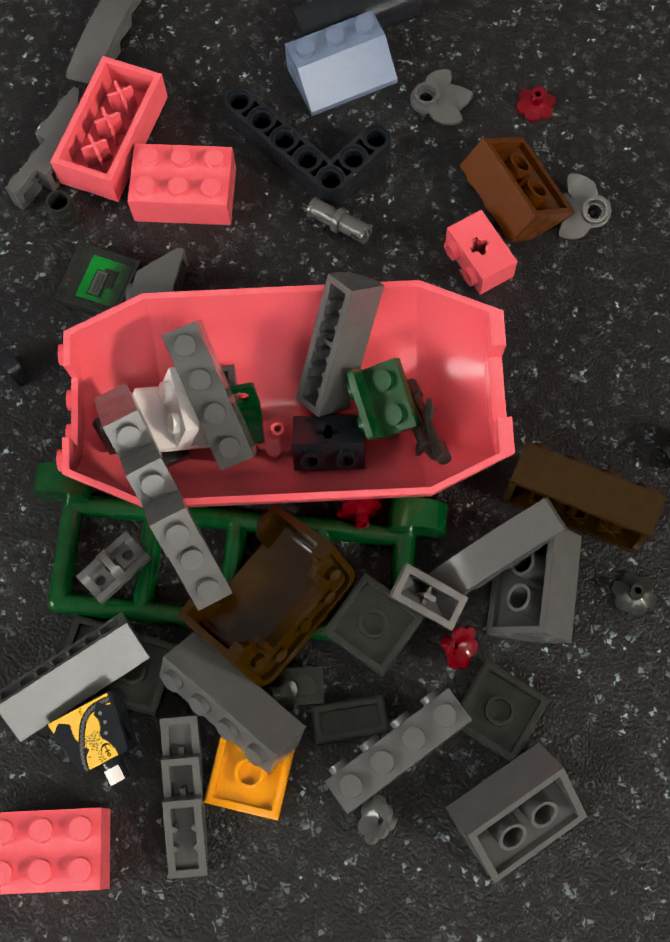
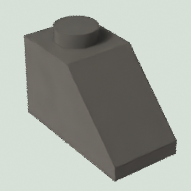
[126,247,189,301]

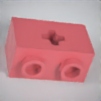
[444,210,517,295]

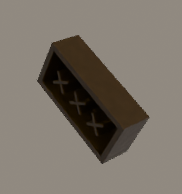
[502,442,666,554]

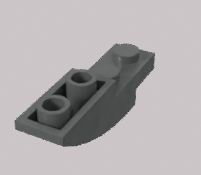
[6,86,82,211]

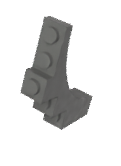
[94,383,232,611]

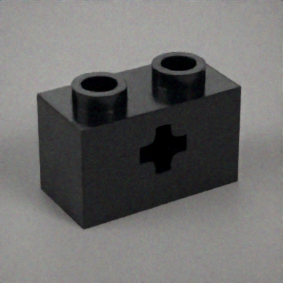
[292,414,365,471]

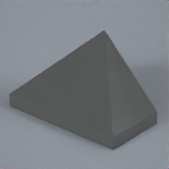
[389,563,468,631]

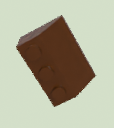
[460,137,575,242]

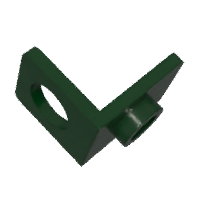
[230,382,265,444]

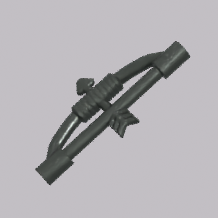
[407,379,451,465]

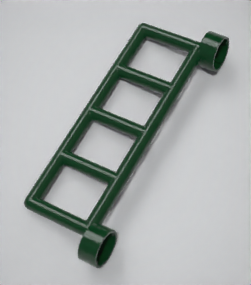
[33,463,448,641]

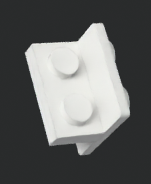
[133,367,210,452]

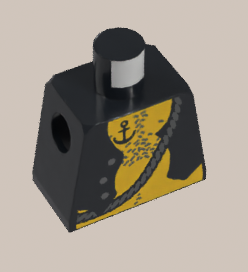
[46,688,137,786]

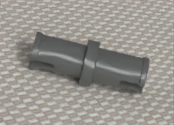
[306,197,373,244]

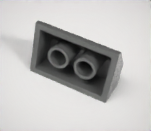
[486,529,582,643]
[446,742,587,884]

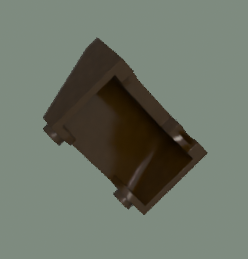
[176,503,356,686]

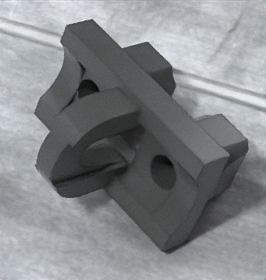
[76,531,152,605]

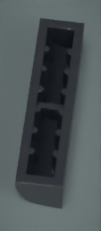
[292,0,421,39]

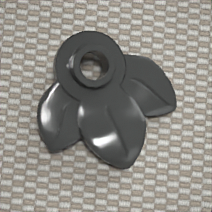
[410,69,473,126]
[559,173,612,240]

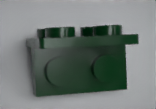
[346,357,421,440]

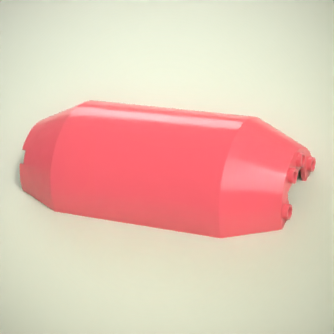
[56,280,515,508]

